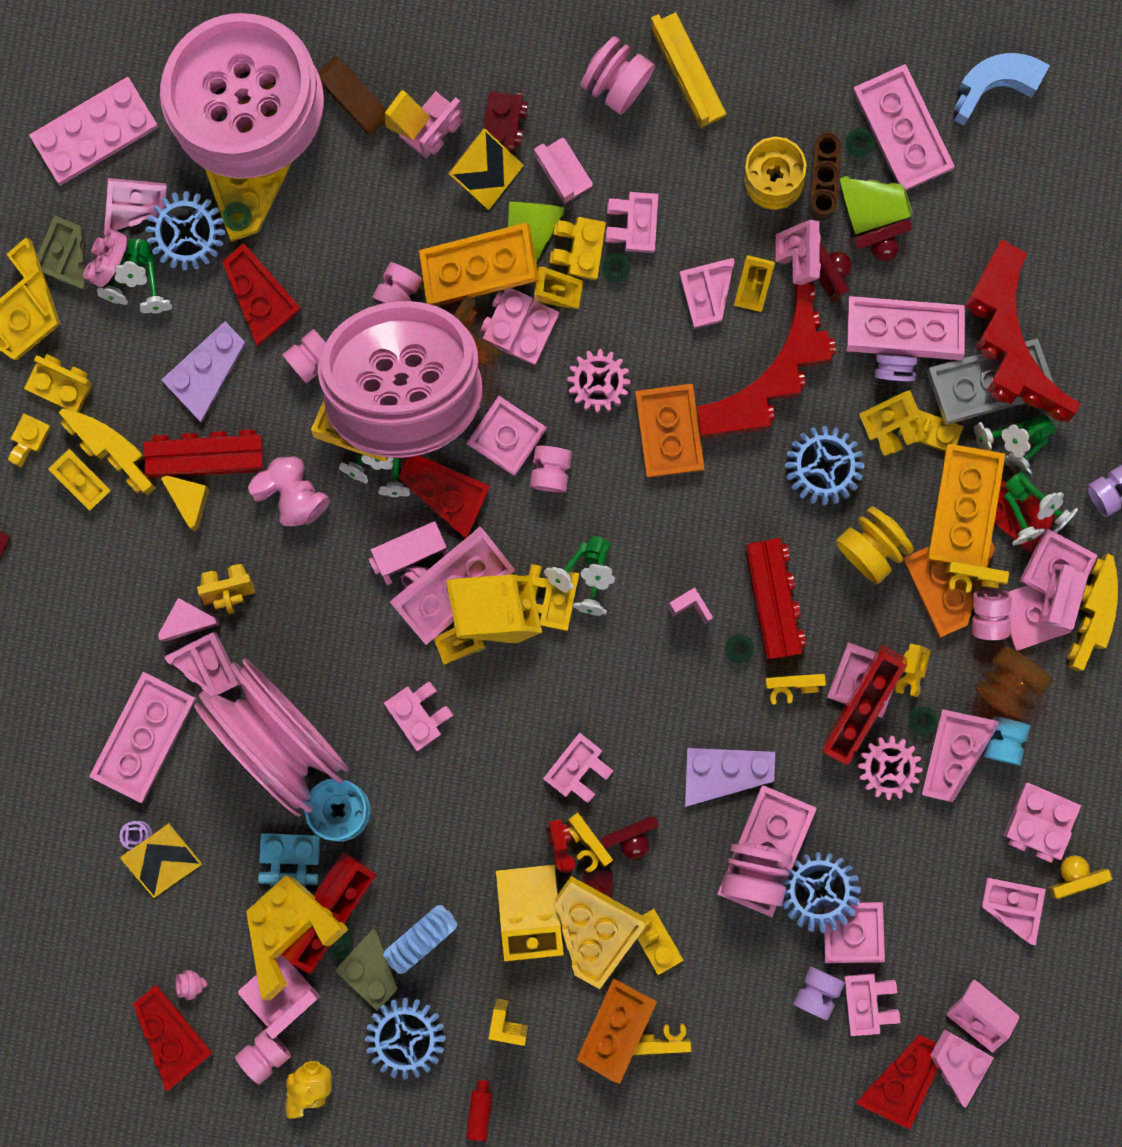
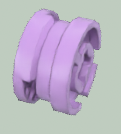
[874,354,917,381]

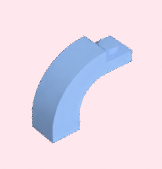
[954,53,1050,125]

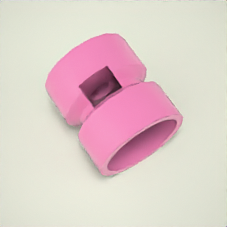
[371,262,423,305]
[282,329,326,384]
[529,446,572,493]
[972,589,1012,640]
[235,1028,291,1085]

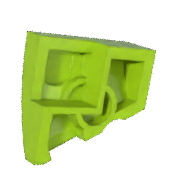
[840,176,913,234]
[508,202,565,263]

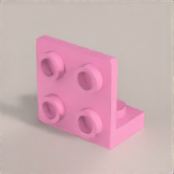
[399,91,463,159]
[238,955,321,1039]

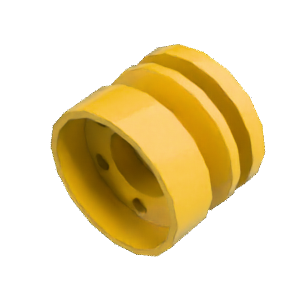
[744,137,807,210]
[835,506,914,584]

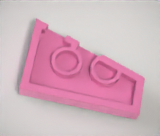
[922,709,1000,802]

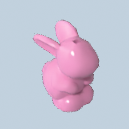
[248,456,331,527]

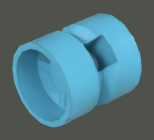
[983,716,1031,766]

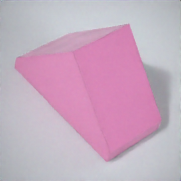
[158,598,220,642]

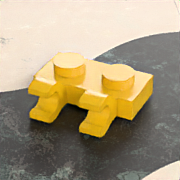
[549,217,606,280]
[859,390,926,456]

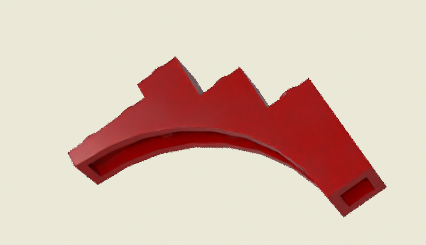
[965,239,1081,423]
[696,282,836,439]

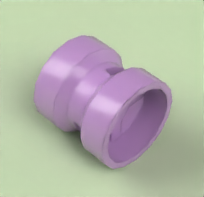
[119,821,153,850]

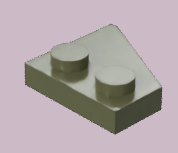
[37,215,87,291]
[334,928,398,1011]

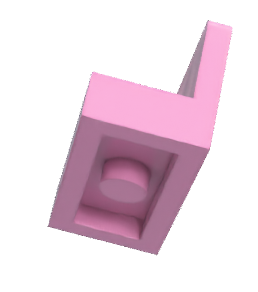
[534,138,593,204]
[1039,564,1088,630]
[667,588,713,624]
[946,980,1019,1053]

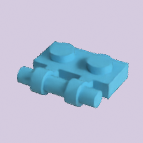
[258,833,321,888]

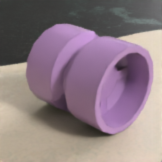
[1087,465,1122,517]
[793,966,845,1021]

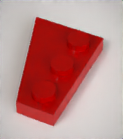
[222,243,302,347]
[398,455,490,539]
[994,481,1055,556]
[133,984,213,1092]
[855,1034,938,1129]

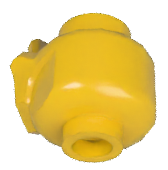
[285,1061,332,1119]

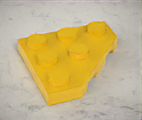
[205,162,292,242]
[555,876,647,989]

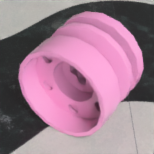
[580,36,655,115]
[721,842,793,906]

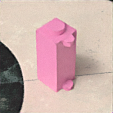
[369,521,449,585]

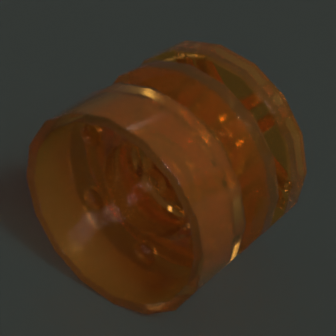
[973,646,1053,722]

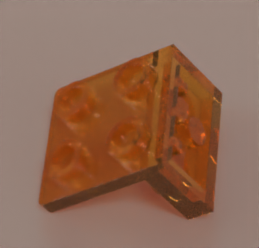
[453,295,500,367]

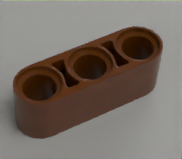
[318,56,387,136]
[808,132,841,221]

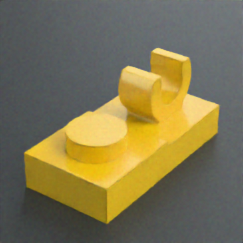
[898,409,964,452]
[48,448,111,511]
[945,561,1009,593]
[764,674,826,705]
[566,813,613,873]
[637,908,684,975]
[633,1023,691,1055]

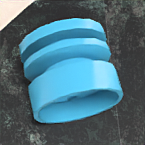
[304,778,371,842]

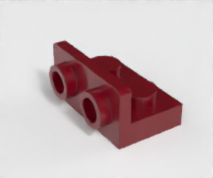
[483,91,528,155]

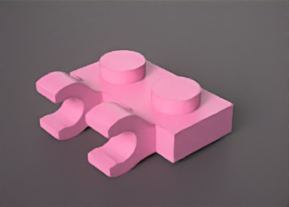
[605,192,658,253]
[384,682,454,751]
[543,733,614,803]
[844,973,900,1036]

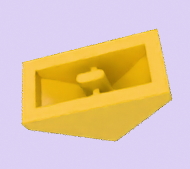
[385,90,430,140]
[734,255,775,312]
[534,267,583,309]
[161,475,210,531]
[434,628,486,665]

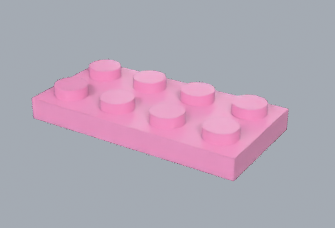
[852,64,955,191]
[29,77,159,186]
[846,296,965,360]
[390,527,515,645]
[89,672,197,803]
[717,785,817,917]

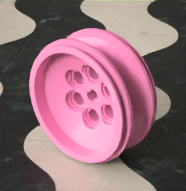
[160,13,324,178]
[318,301,483,458]
[194,658,349,817]

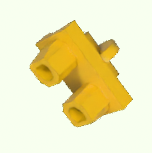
[197,564,255,615]

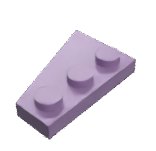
[162,321,246,423]
[685,748,775,807]

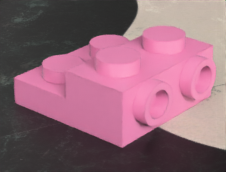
[480,288,560,366]
[1003,782,1081,863]

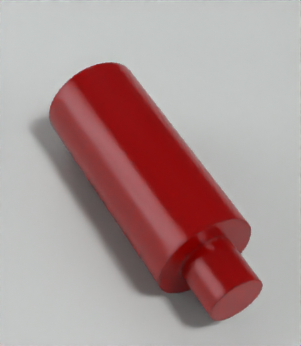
[465,1079,493,1141]

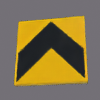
[448,128,524,210]
[120,823,202,898]

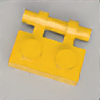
[525,564,579,631]

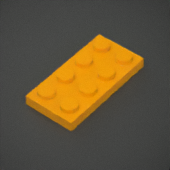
[419,222,539,306]
[927,444,1006,568]

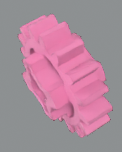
[567,349,630,414]
[857,736,922,800]

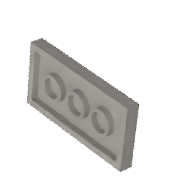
[927,338,1054,425]

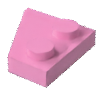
[679,258,734,329]
[981,877,1046,945]

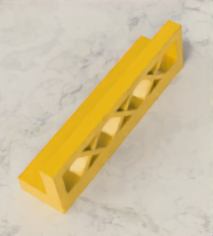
[650,12,726,128]
[488,999,528,1046]

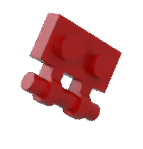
[545,819,575,873]

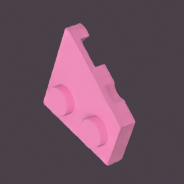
[104,178,167,235]
[164,632,241,696]
[930,1029,994,1107]

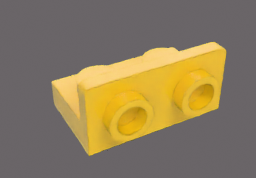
[24,354,93,412]

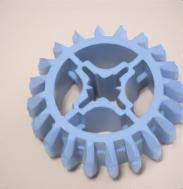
[146,191,225,270]
[785,426,864,505]
[781,852,861,933]
[383,905,457,974]
[365,998,446,1079]

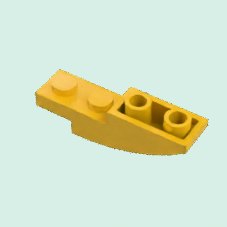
[59,409,156,495]
[1067,554,1118,672]

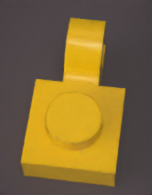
[8,414,51,468]
[895,643,931,697]

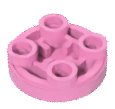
[83,229,127,287]

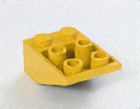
[446,575,542,644]
[496,865,564,961]

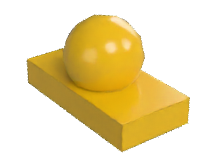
[1048,855,1112,899]

